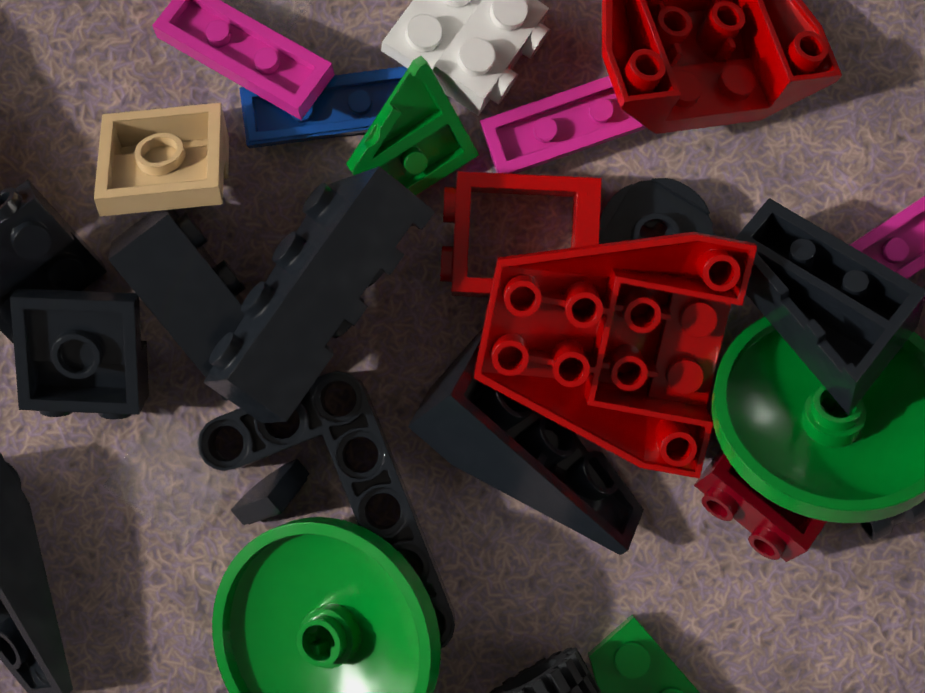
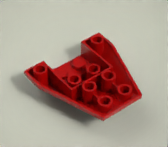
[602,0,842,134]
[474,232,757,479]

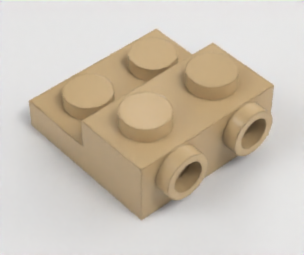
[94,102,229,217]

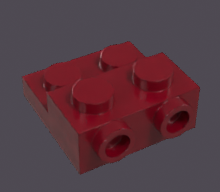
[694,448,827,562]

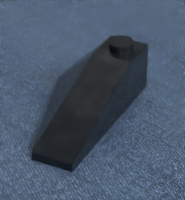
[408,328,644,555]

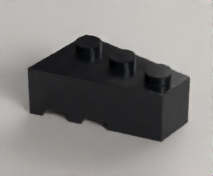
[735,198,925,415]

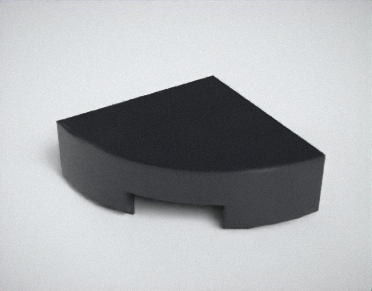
[231,459,310,525]

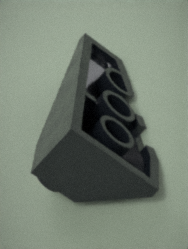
[0,453,73,693]

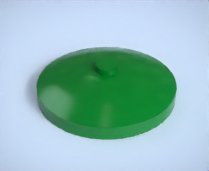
[711,316,925,523]
[212,517,441,693]

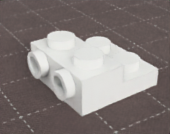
[381,0,550,116]

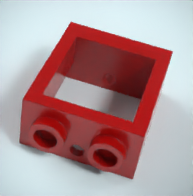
[440,171,602,298]

